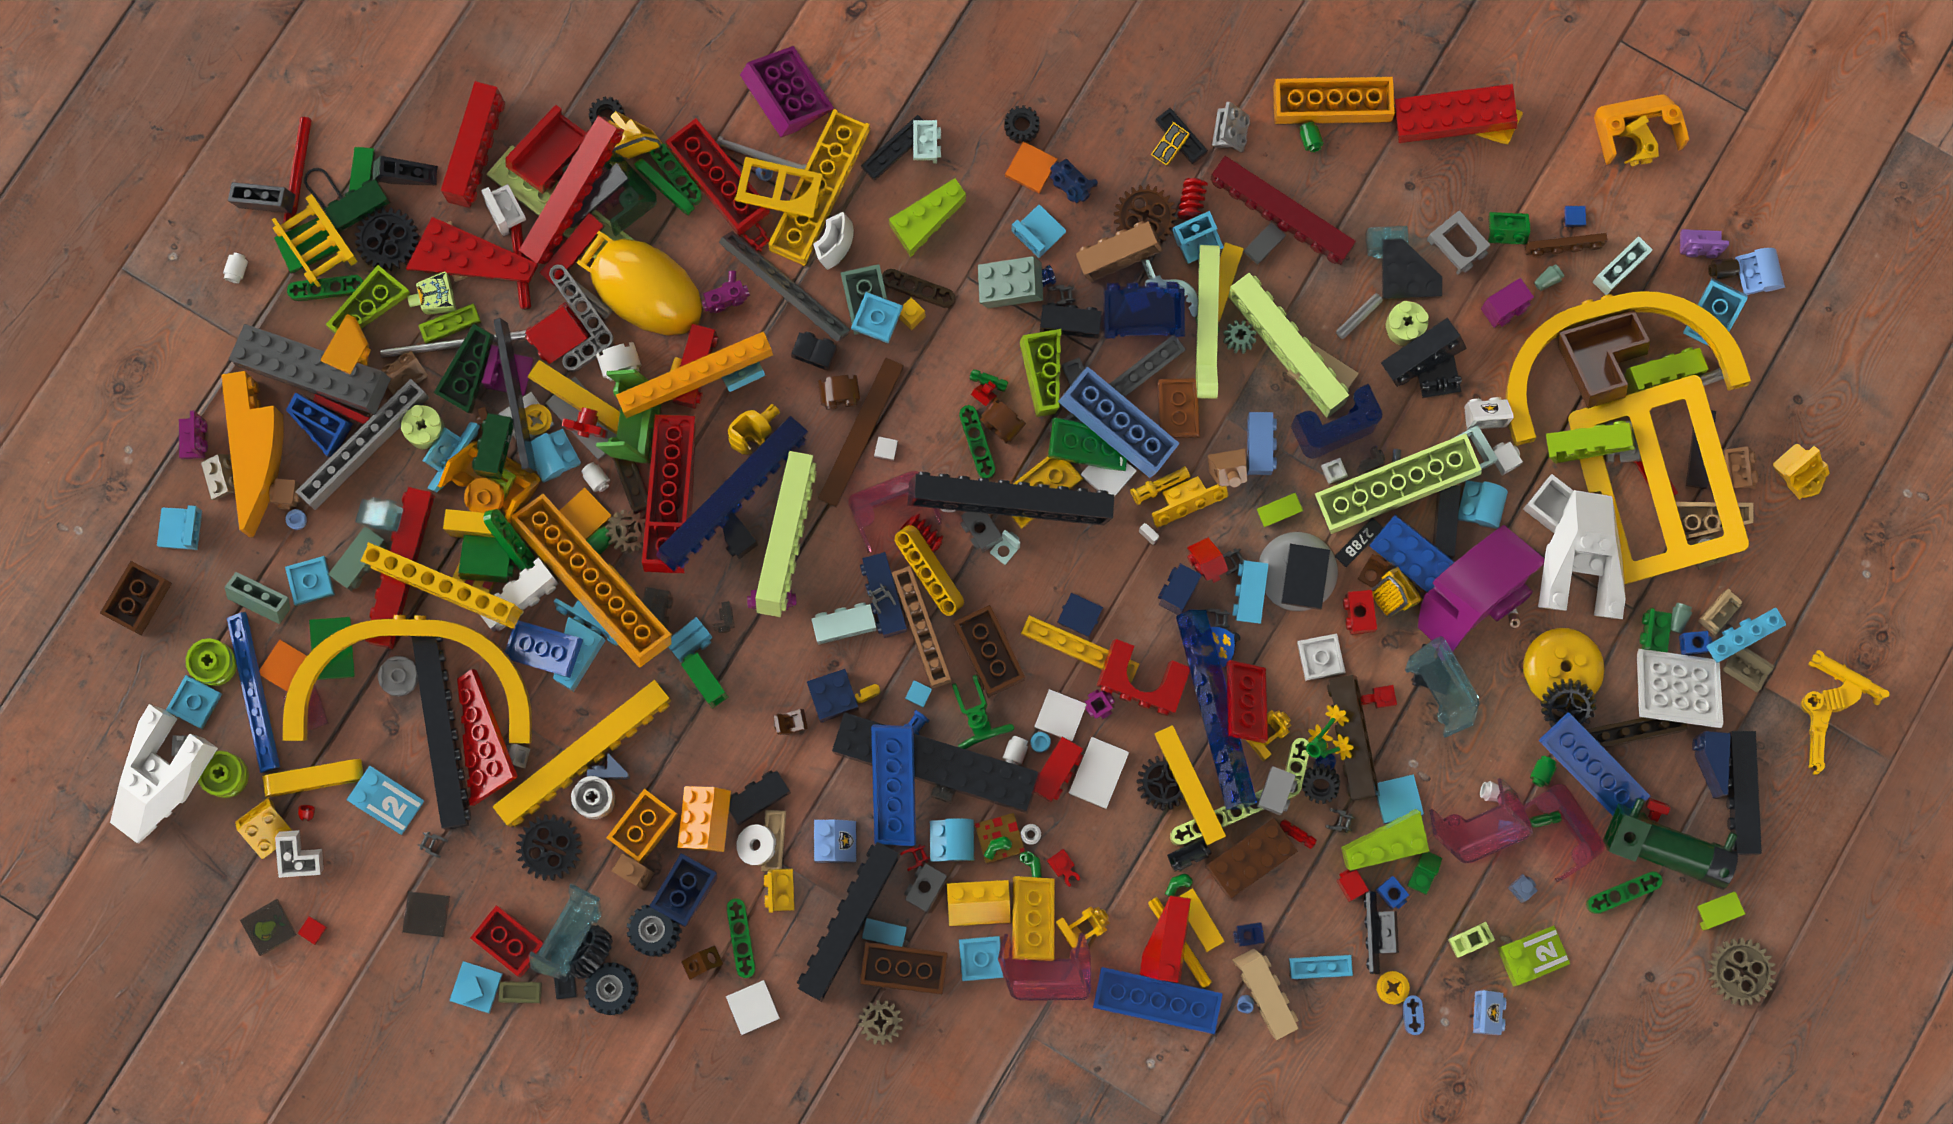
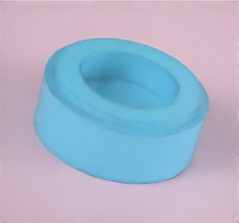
[1030,732,1051,753]

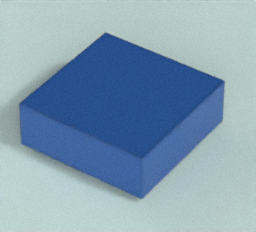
[1564,206,1586,227]

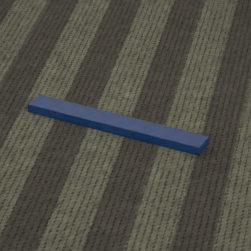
[227,612,280,773]

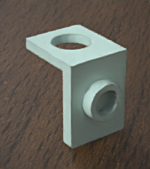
[990,530,1020,565]

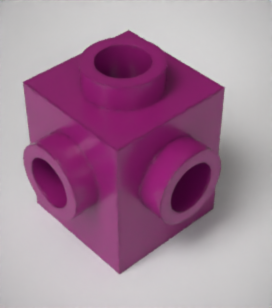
[1085,689,1115,720]

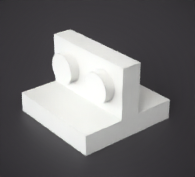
[481,184,526,237]

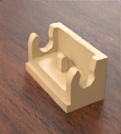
[1698,589,1742,636]

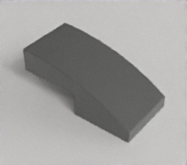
[1243,222,1286,265]

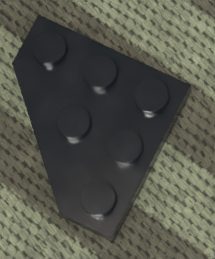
[1382,238,1442,299]

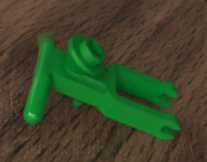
[952,675,1014,749]

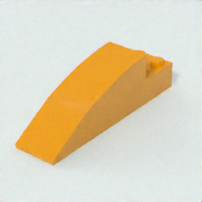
[221,371,284,537]

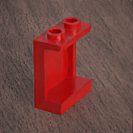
[525,302,589,364]

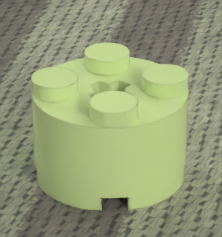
[1386,301,1429,346]
[401,405,445,450]

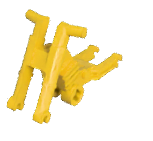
[1801,650,1890,775]

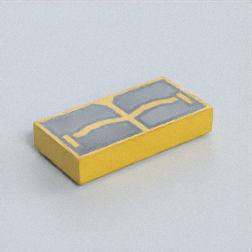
[1151,122,1190,166]

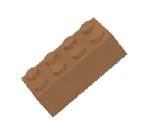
[1075,221,1163,282]

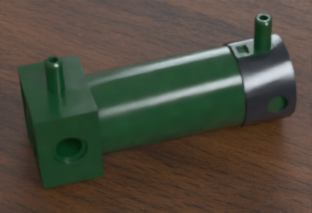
[1603,798,1738,890]

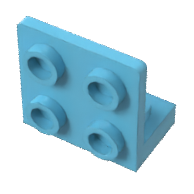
[1011,205,1066,258]
[157,505,202,550]

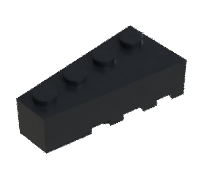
[1381,317,1467,387]

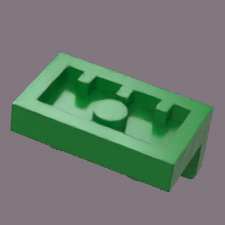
[1488,212,1531,245]
[1640,608,1672,653]

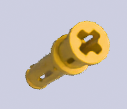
[1130,466,1190,505]

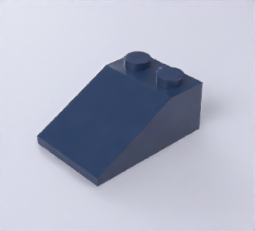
[1692,731,1731,799]
[649,853,717,927]

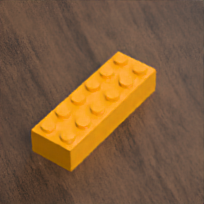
[1273,77,1395,124]

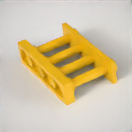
[272,194,358,287]

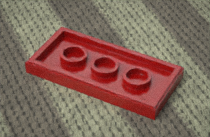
[1227,660,1268,744]

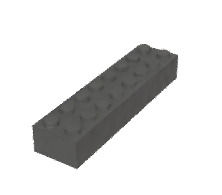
[228,324,391,415]

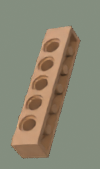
[891,566,951,689]

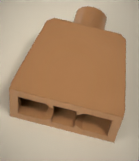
[1207,449,1247,487]
[611,853,655,891]

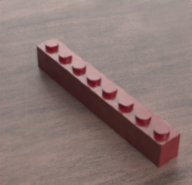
[1210,156,1356,265]

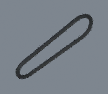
[304,168,352,228]

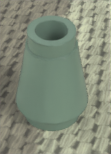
[1534,264,1565,292]
[1670,603,1692,634]

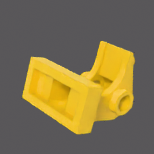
[1618,115,1659,166]
[1246,710,1292,762]
[1056,906,1110,957]

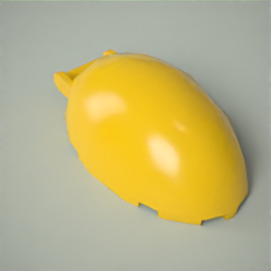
[576,231,703,336]

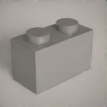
[1257,766,1297,815]

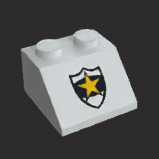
[1464,397,1514,430]

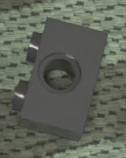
[960,512,1003,552]
[904,864,947,913]

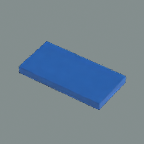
[505,620,583,678]

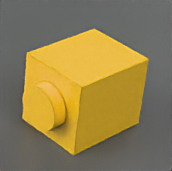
[899,298,926,331]

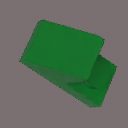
[1407,852,1442,895]

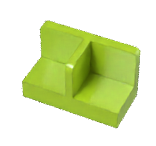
[1697,892,1745,930]

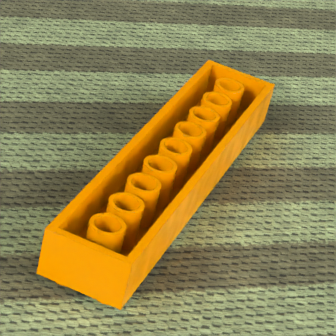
[511,494,671,668]

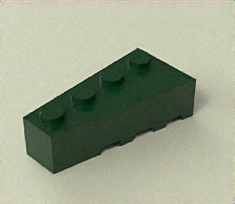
[434,324,495,414]

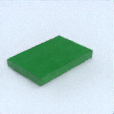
[274,213,340,274]
[309,617,355,680]

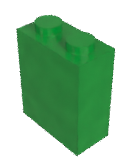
[458,535,517,583]
[681,653,729,709]

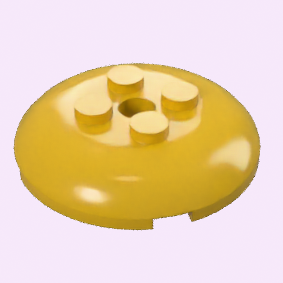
[1523,628,1604,708]

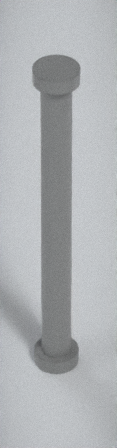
[717,136,807,170]

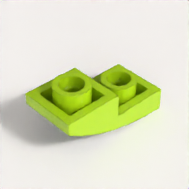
[1257,492,1303,527]

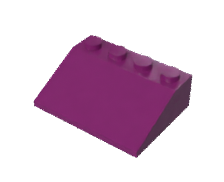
[740,46,834,138]

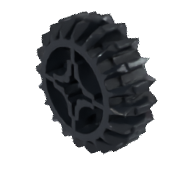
[1540,678,1597,727]
[1136,756,1185,811]
[564,925,613,979]

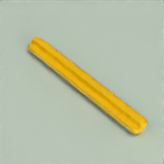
[1148,897,1212,988]

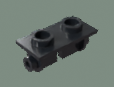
[1167,838,1212,872]

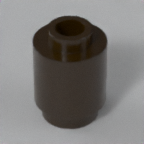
[1708,258,1740,280]

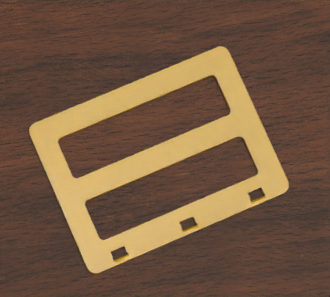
[1568,375,1749,585]

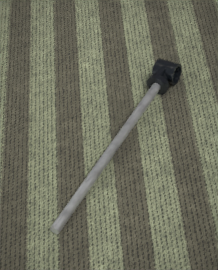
[381,330,526,358]

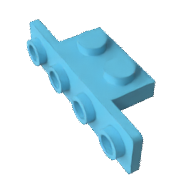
[422,422,480,493]
[554,598,618,646]
[1707,608,1786,663]

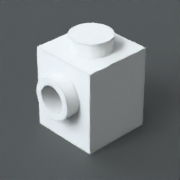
[1493,442,1523,476]

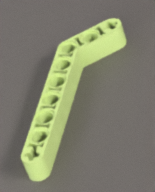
[1196,245,1220,399]
[1170,738,1309,846]

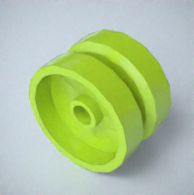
[186,638,237,686]
[198,751,249,798]

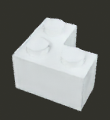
[275,830,324,878]

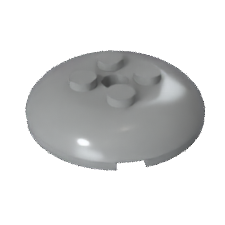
[1259,532,1338,611]

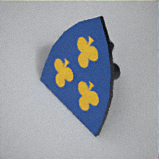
[1204,626,1241,668]

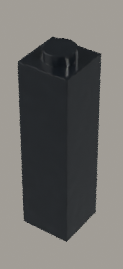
[1433,485,1461,559]

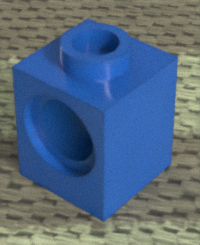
[1679,631,1712,655]
[1375,876,1409,909]

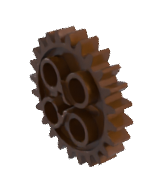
[1113,184,1177,242]

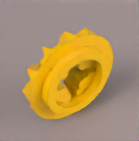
[525,404,552,436]
[1376,971,1410,1005]

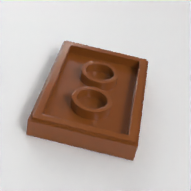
[1158,378,1200,438]

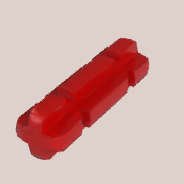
[1280,819,1317,849]

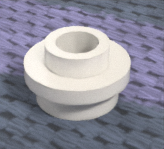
[1021,824,1041,845]

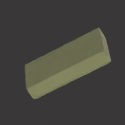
[499,981,542,1003]

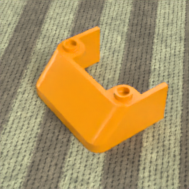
[1594,94,1689,165]
[321,314,371,407]
[438,441,540,523]

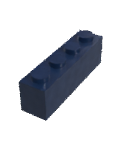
[860,552,907,638]

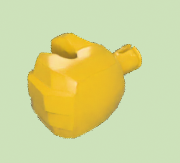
[728,404,780,455]

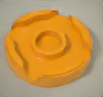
[464,477,505,513]

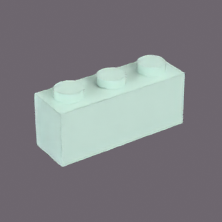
[1593,236,1653,295]
[811,603,877,645]

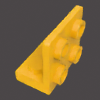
[235,797,293,859]

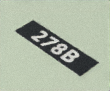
[1335,518,1383,567]

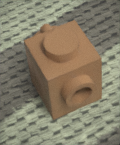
[269,479,301,510]

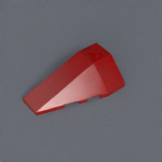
[1140,896,1191,983]

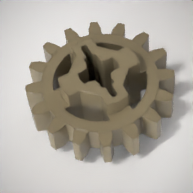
[605,509,646,553]
[858,1000,903,1045]

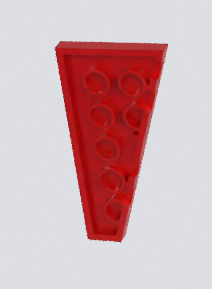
[406,217,538,283]
[457,669,518,806]

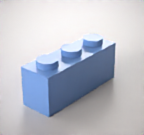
[1247,412,1277,475]

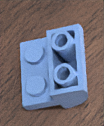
[1735,248,1785,295]

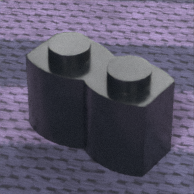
[791,331,837,371]

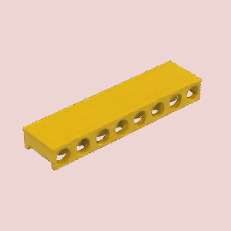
[768,109,871,266]
[360,542,523,629]

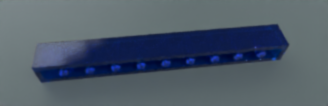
[656,416,808,571]
[1176,609,1257,810]

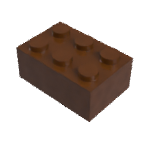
[100,561,172,636]

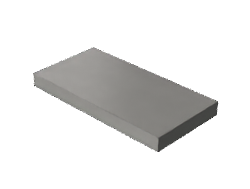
[545,377,617,460]

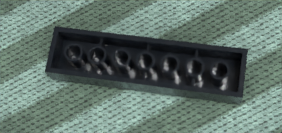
[797,842,900,1002]

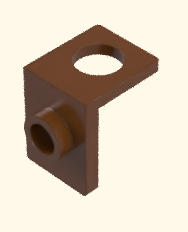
[1357,554,1390,588]
[681,946,723,980]

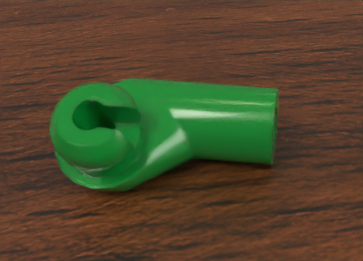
[983,836,1012,860]
[1019,851,1042,878]
[1165,874,1193,897]

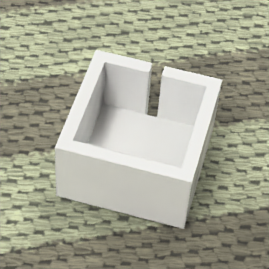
[1523,474,1573,534]

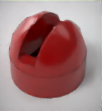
[298,805,315,821]

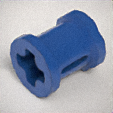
[904,710,930,735]

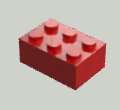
[470,905,547,977]

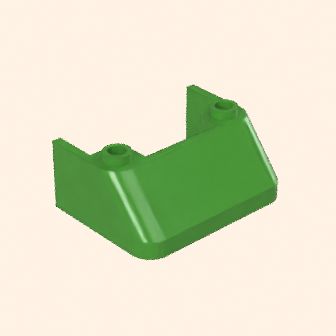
[596,369,661,463]

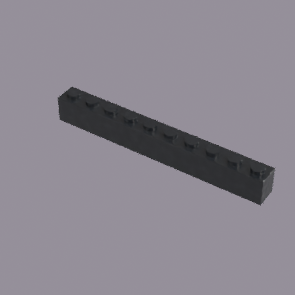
[411,636,471,830]

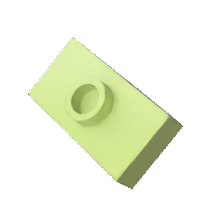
[1448,922,1495,958]

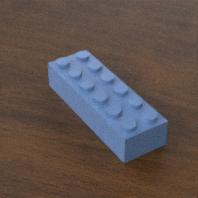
[1058,366,1180,478]

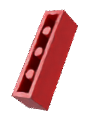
[671,324,719,409]

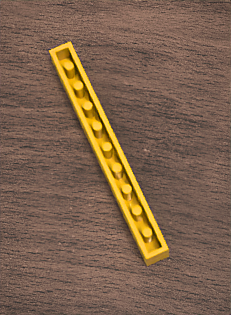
[492,679,671,827]

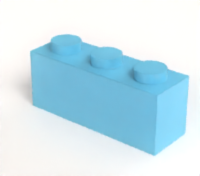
[1232,560,1268,624]

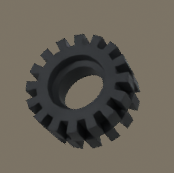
[589,96,625,125]
[1004,105,1040,143]
[1302,764,1340,804]

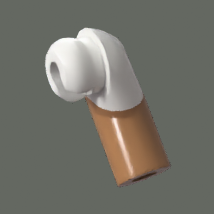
[1508,609,1520,628]

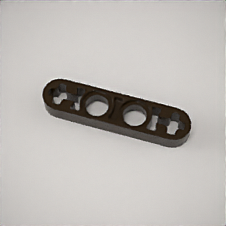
[882,268,955,308]

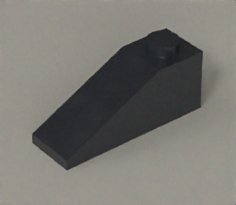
[372,156,438,186]
[717,495,758,559]

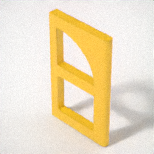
[735,157,823,218]

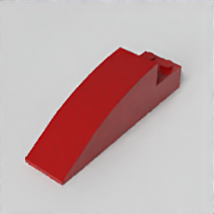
[642,415,695,574]

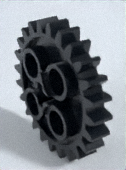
[354,208,420,271]
[516,814,583,881]

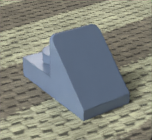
[587,753,630,780]

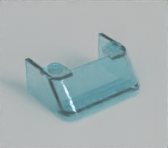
[1405,636,1479,738]
[529,883,602,979]

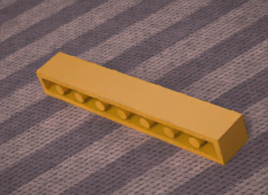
[616,331,773,419]

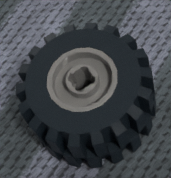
[627,904,682,957]
[584,963,639,1015]

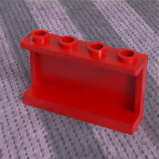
[505,104,589,194]

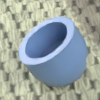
[756,168,773,181]
[1237,995,1254,1013]

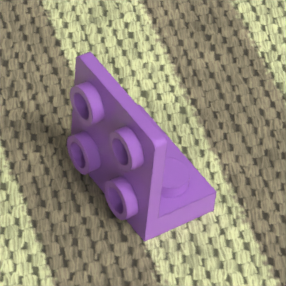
[1680,229,1729,258]

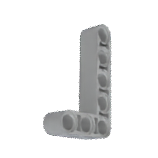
[549,265,615,372]

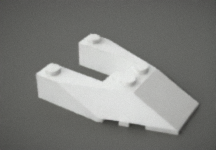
[1538,490,1626,619]
[110,704,218,843]

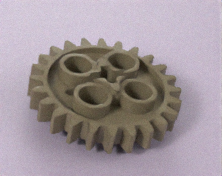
[1707,938,1776,1006]

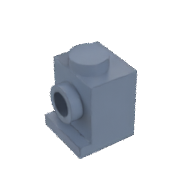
[1507,874,1538,903]

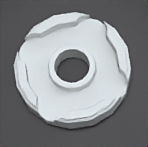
[737,824,776,865]

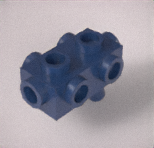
[1050,158,1098,204]

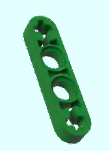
[649,142,702,206]
[633,158,695,216]
[287,275,363,301]
[959,405,995,479]
[483,509,536,572]
[1586,872,1663,914]
[727,898,756,978]

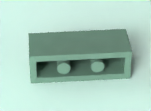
[328,527,388,592]
[225,572,291,624]

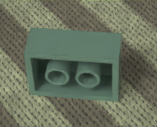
[978,256,1043,308]
[841,264,887,335]

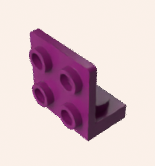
[482,345,534,396]
[179,410,208,459]

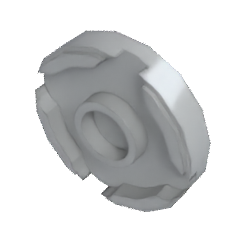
[378,656,418,697]

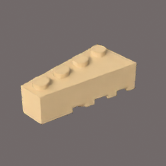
[1676,502,1753,539]
[1232,948,1299,1040]

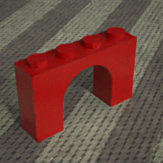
[1096,639,1191,716]

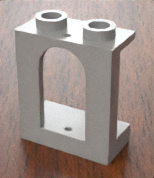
[1427,210,1490,275]

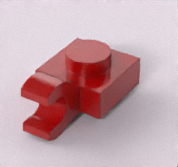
[1361,685,1397,709]

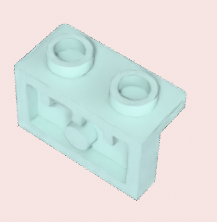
[913,120,941,164]

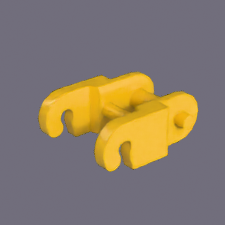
[855,684,880,703]

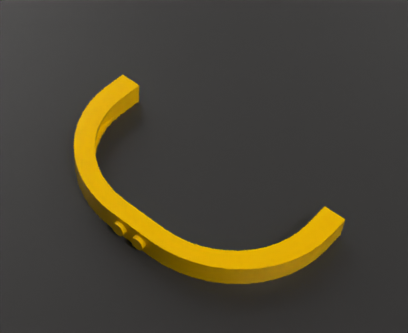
[1505,291,1751,446]
[283,615,532,743]

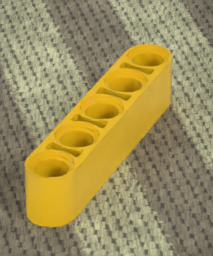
[895,525,964,616]
[262,759,364,797]

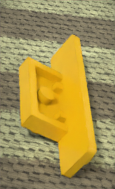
[1152,476,1228,528]

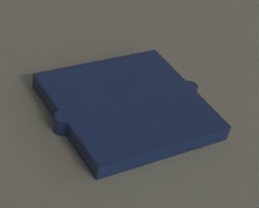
[1057,593,1103,637]

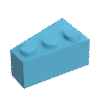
[553,617,606,692]

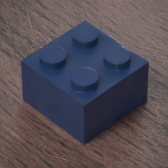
[1158,563,1202,616]
[807,669,859,723]

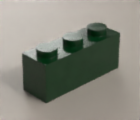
[324,179,391,233]
[472,413,514,480]

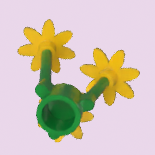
[1306,705,1354,760]

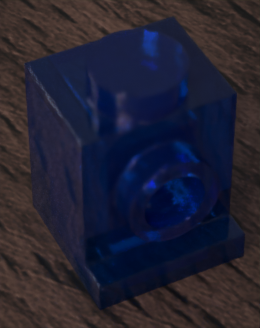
[1233,922,1265,947]

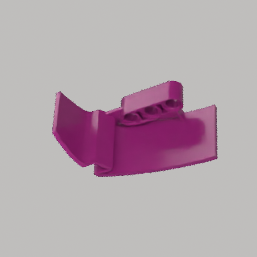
[1418,525,1545,657]

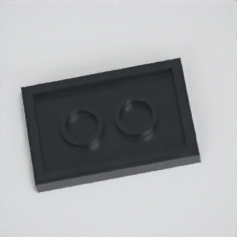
[1281,543,1330,610]

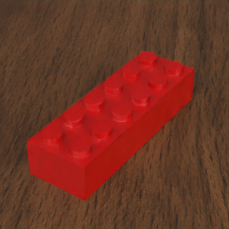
[441,81,505,208]
[1394,84,1518,143]
[665,118,770,237]

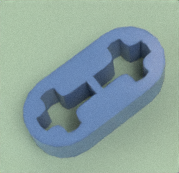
[1402,995,1424,1035]

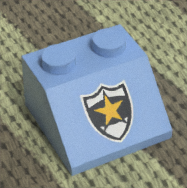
[814,819,856,863]
[1473,990,1506,1035]

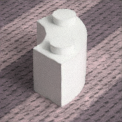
[813,212,854,270]

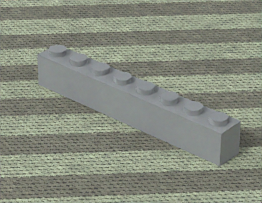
[295,379,429,510]

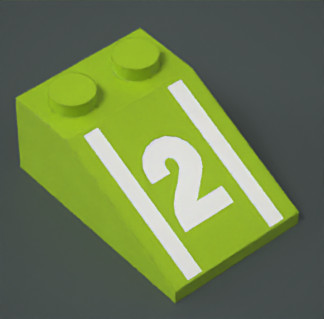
[1497,926,1570,986]

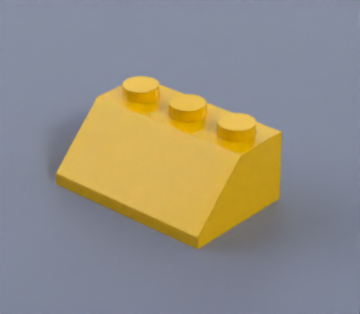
[947,880,1011,926]

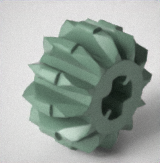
[1223,320,1257,354]

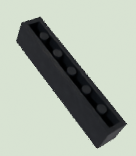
[1726,731,1762,855]

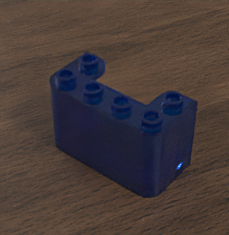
[1103,282,1185,339]
[1290,384,1383,459]

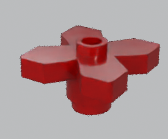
[561,407,608,439]

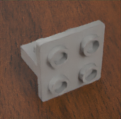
[1212,102,1250,152]

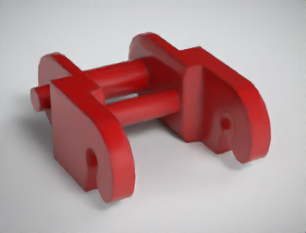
[742,223,771,252]
[900,844,930,872]

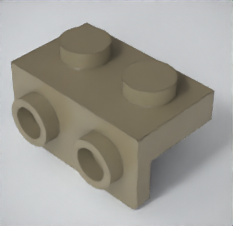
[201,454,235,500]
[1723,647,1774,692]

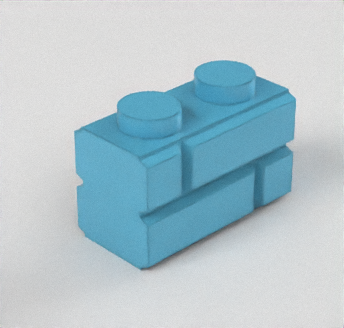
[669,617,713,663]

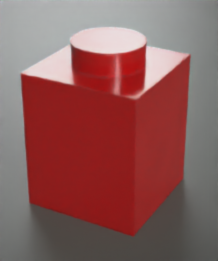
[1336,869,1369,902]

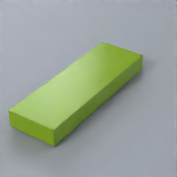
[418,303,482,344]

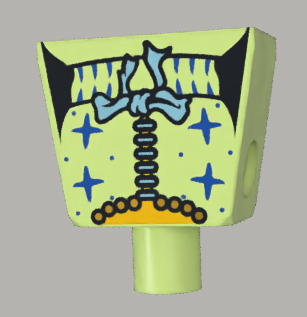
[407,271,457,314]

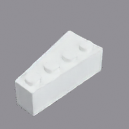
[480,558,559,632]

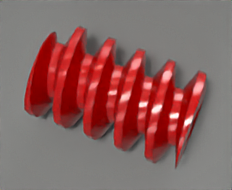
[1177,178,1208,221]
[900,513,944,553]

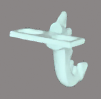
[1141,259,1198,317]

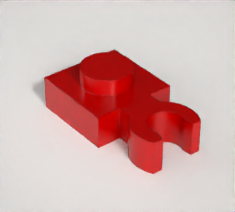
[1047,849,1080,887]

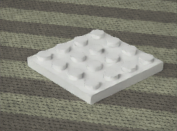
[1637,649,1723,728]

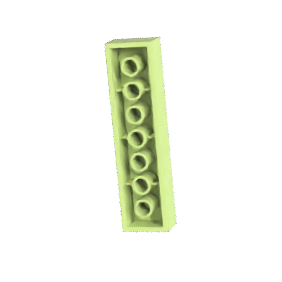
[1228,273,1349,418]
[1315,433,1482,534]
[755,451,817,617]

